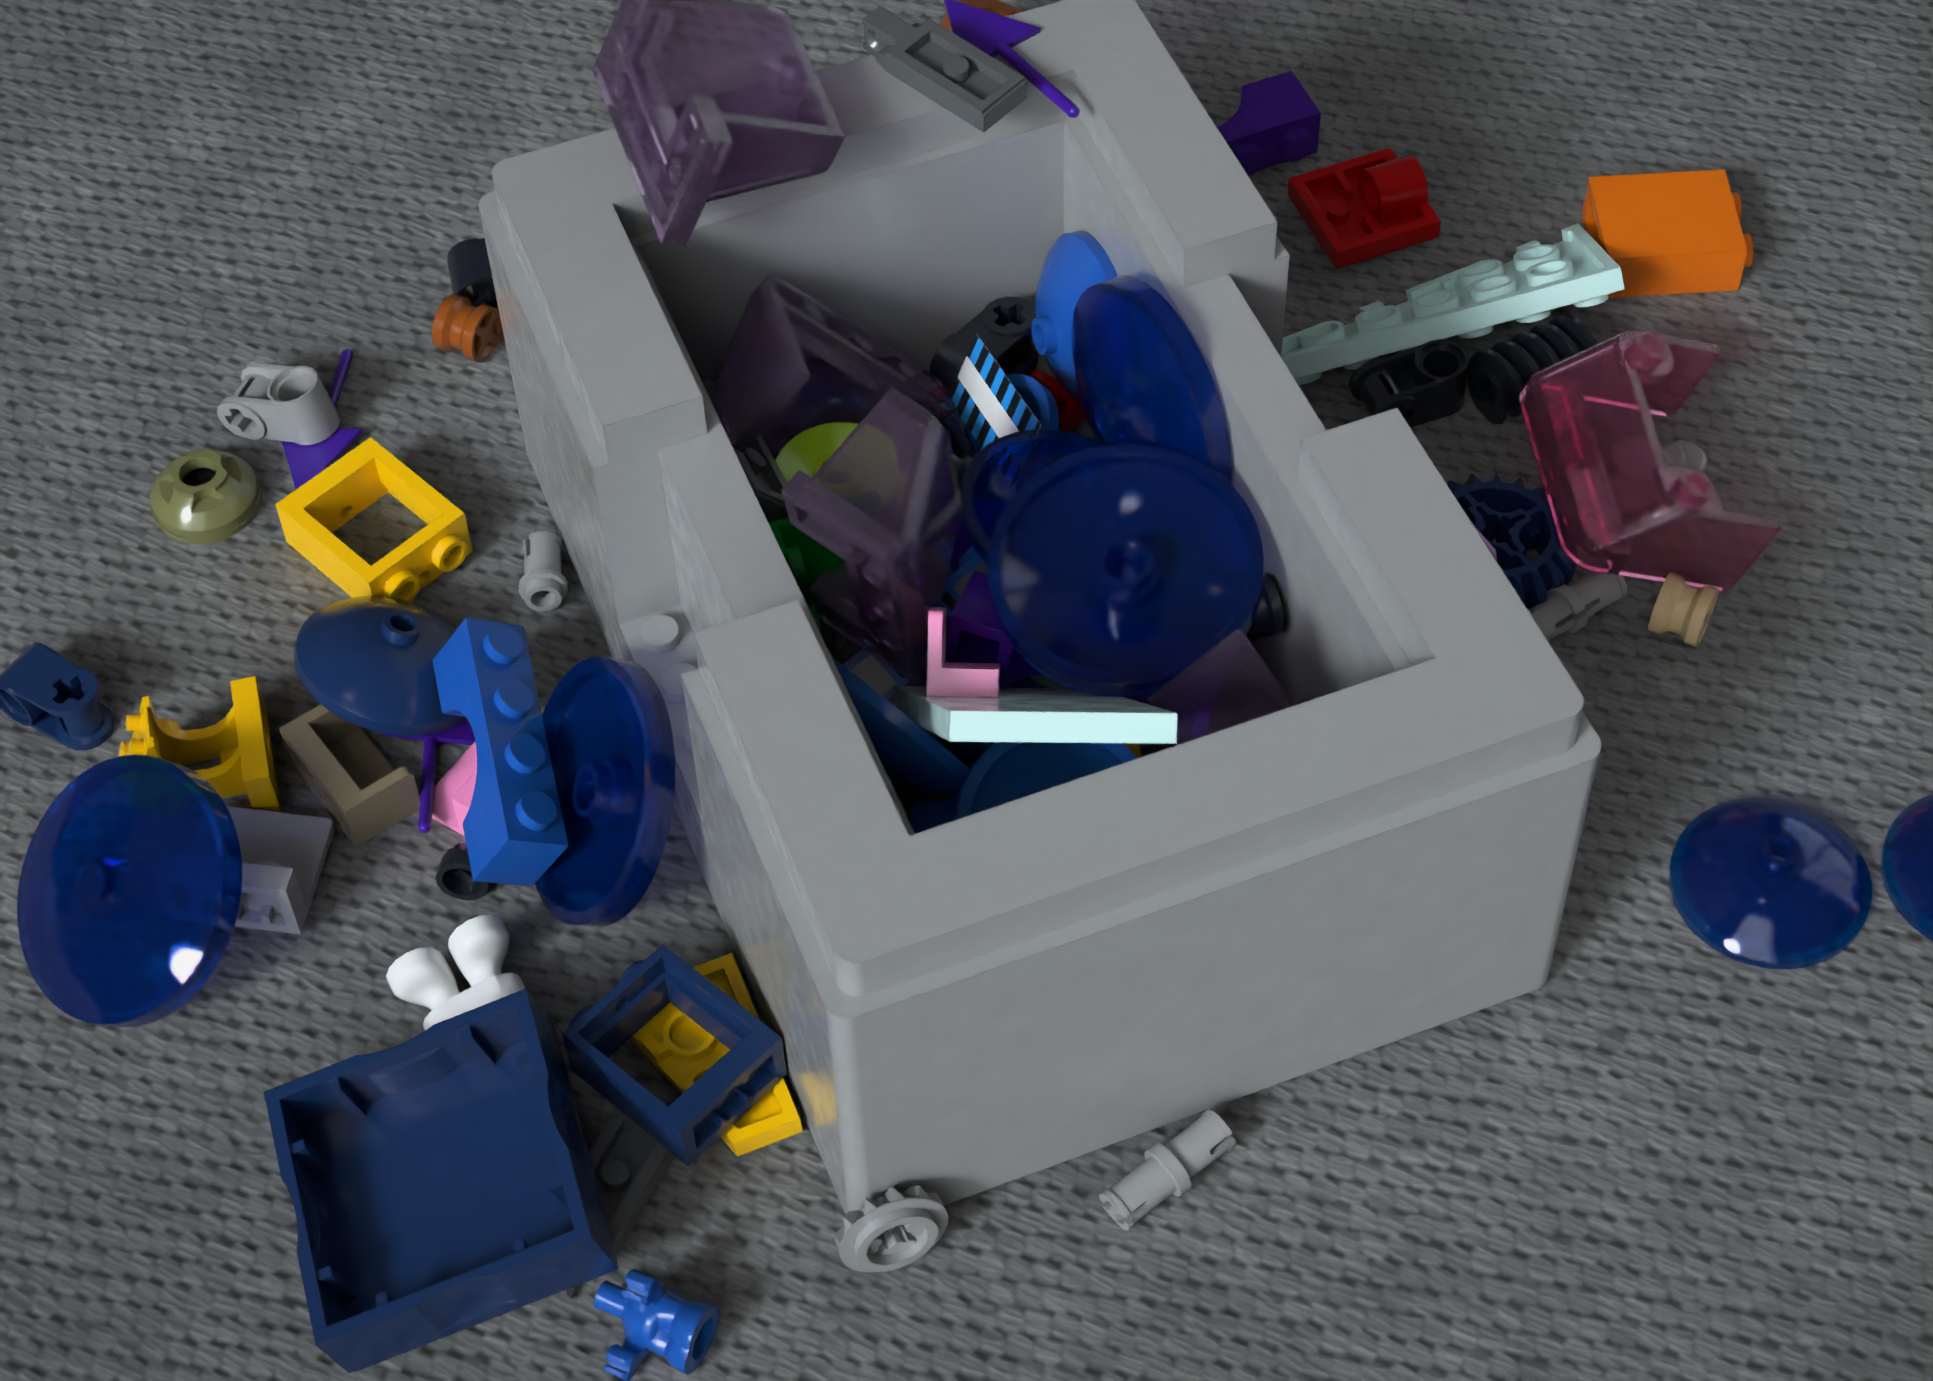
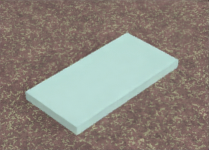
[895,686,1177,744]

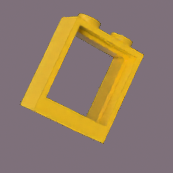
[275,437,473,602]

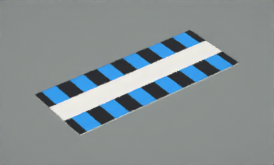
[948,334,1041,492]

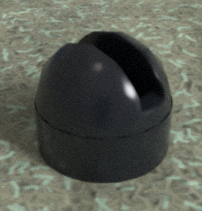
[436,842,490,900]

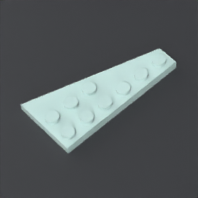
[1281,223,1625,385]

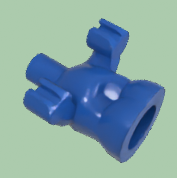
[594,1269,720,1381]

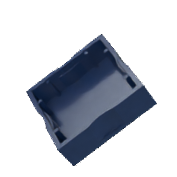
[264,989,619,1373]

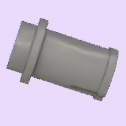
[518,531,568,611]

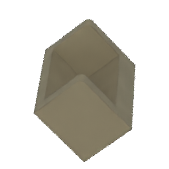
[279,704,420,847]

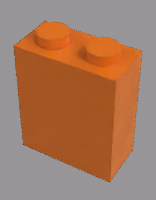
[1581,169,1753,298]

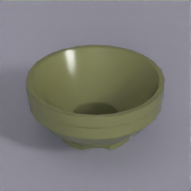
[150,449,262,544]

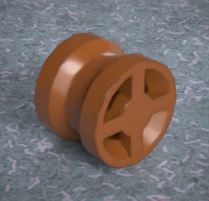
[432,294,502,363]

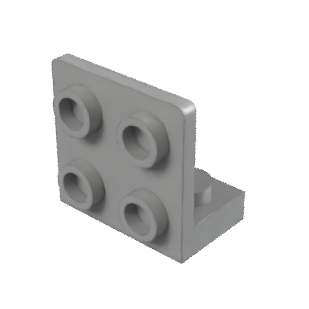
[155,805,335,935]

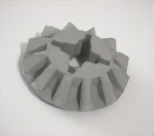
[834,1185,948,1272]

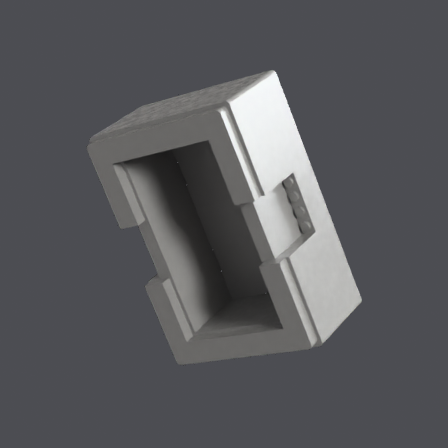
[478,0,1601,1214]

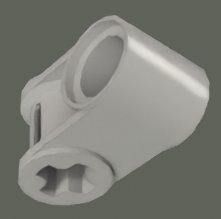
[217,361,340,445]

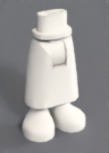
[386,915,526,1031]

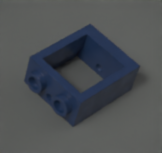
[562,944,787,1166]

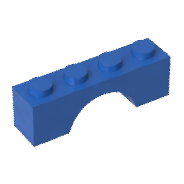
[432,617,569,886]

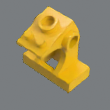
[118,676,281,813]

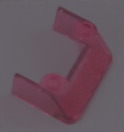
[1519,330,1781,591]

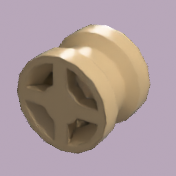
[1648,572,1719,648]

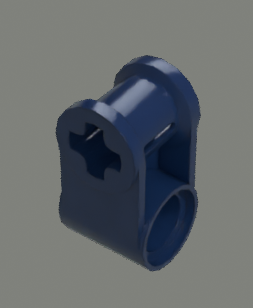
[0,642,115,751]

